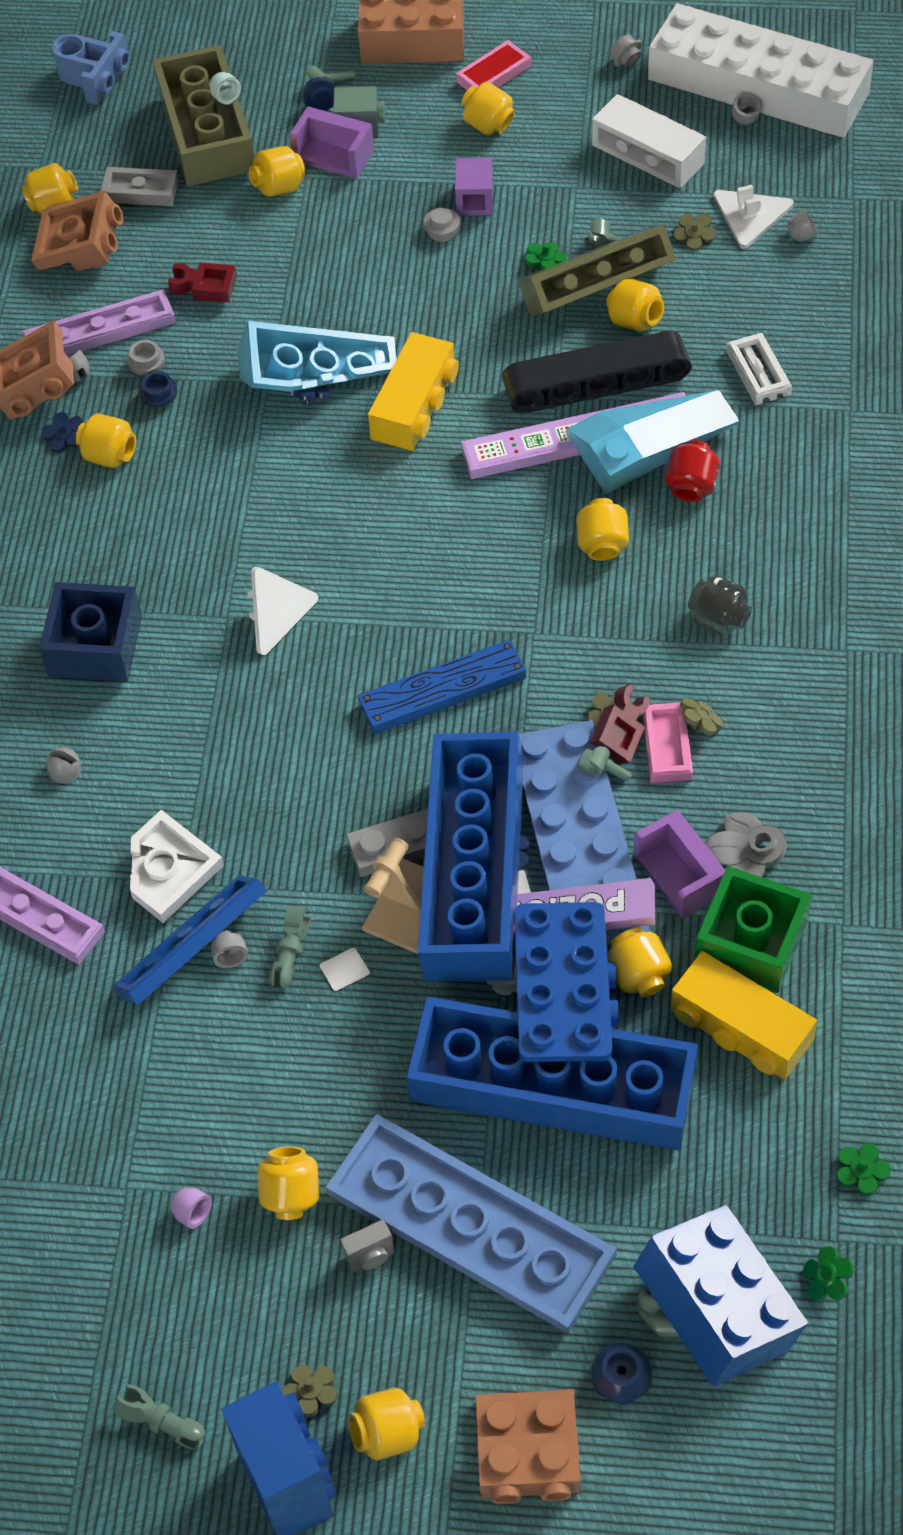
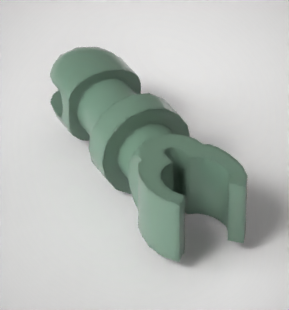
[269,906,312,989]
[113,1385,205,1449]

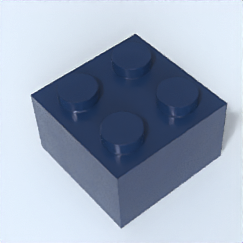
[39,582,142,682]

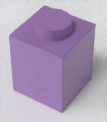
[455,158,493,216]

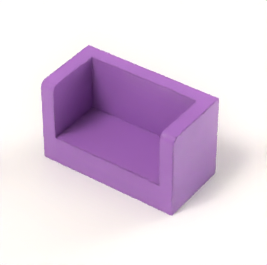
[290,106,375,179]
[633,809,725,919]

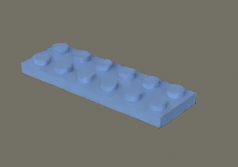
[519,720,651,953]
[326,1114,617,1334]

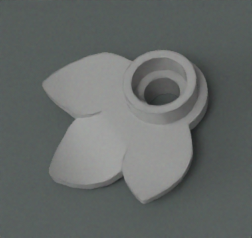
[704,812,787,877]

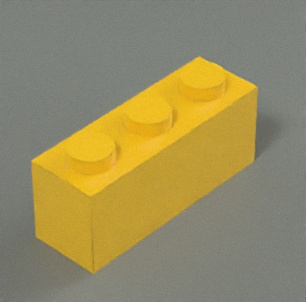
[368,332,459,451]
[671,951,818,1081]

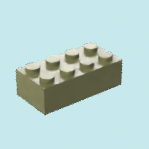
[153,45,254,186]

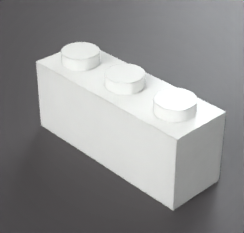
[592,94,706,189]

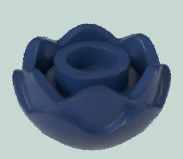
[591,1343,652,1405]

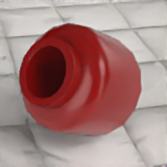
[665,440,720,502]

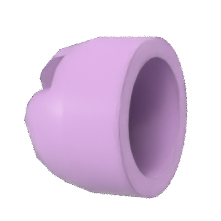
[171,1187,212,1229]

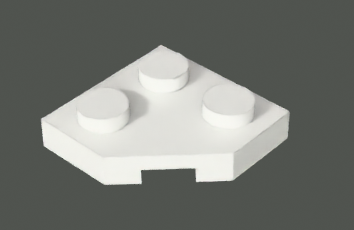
[130,810,224,923]

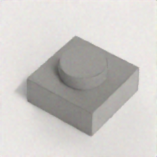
[340,1219,394,1273]

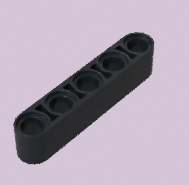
[501,331,692,413]

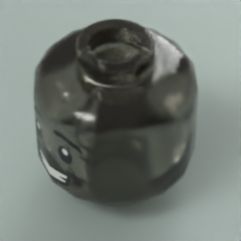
[688,575,752,636]

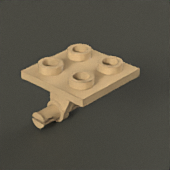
[362,838,424,954]

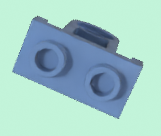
[52,31,130,106]

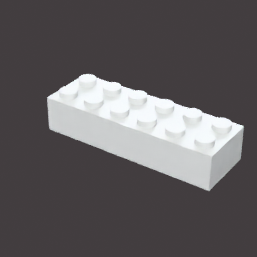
[648,3,874,138]

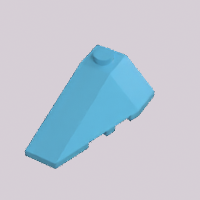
[237,321,397,391]
[566,390,739,495]

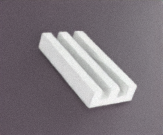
[726,333,792,406]

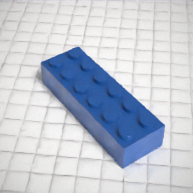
[418,732,524,982]
[407,997,698,1151]

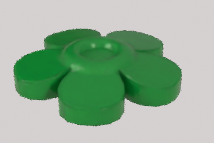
[525,242,567,270]
[837,1143,891,1195]
[803,1246,854,1301]

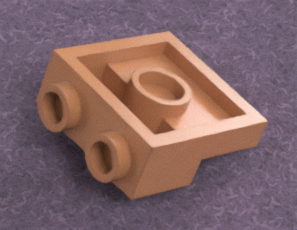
[31,191,123,272]
[0,320,74,420]
[476,1389,581,1504]

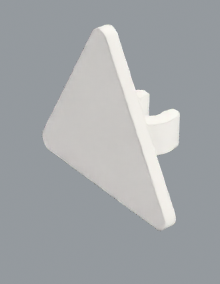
[714,185,793,249]
[248,567,318,655]

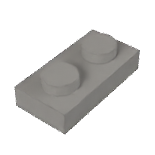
[100,167,179,206]
[346,809,428,877]

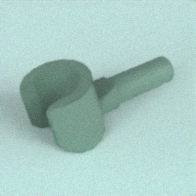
[305,66,355,85]
[589,219,621,249]
[578,746,632,781]

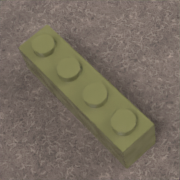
[517,224,676,315]

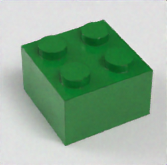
[695,866,812,993]

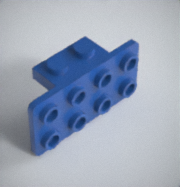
[515,902,619,1062]

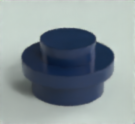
[303,77,335,111]
[139,371,178,407]

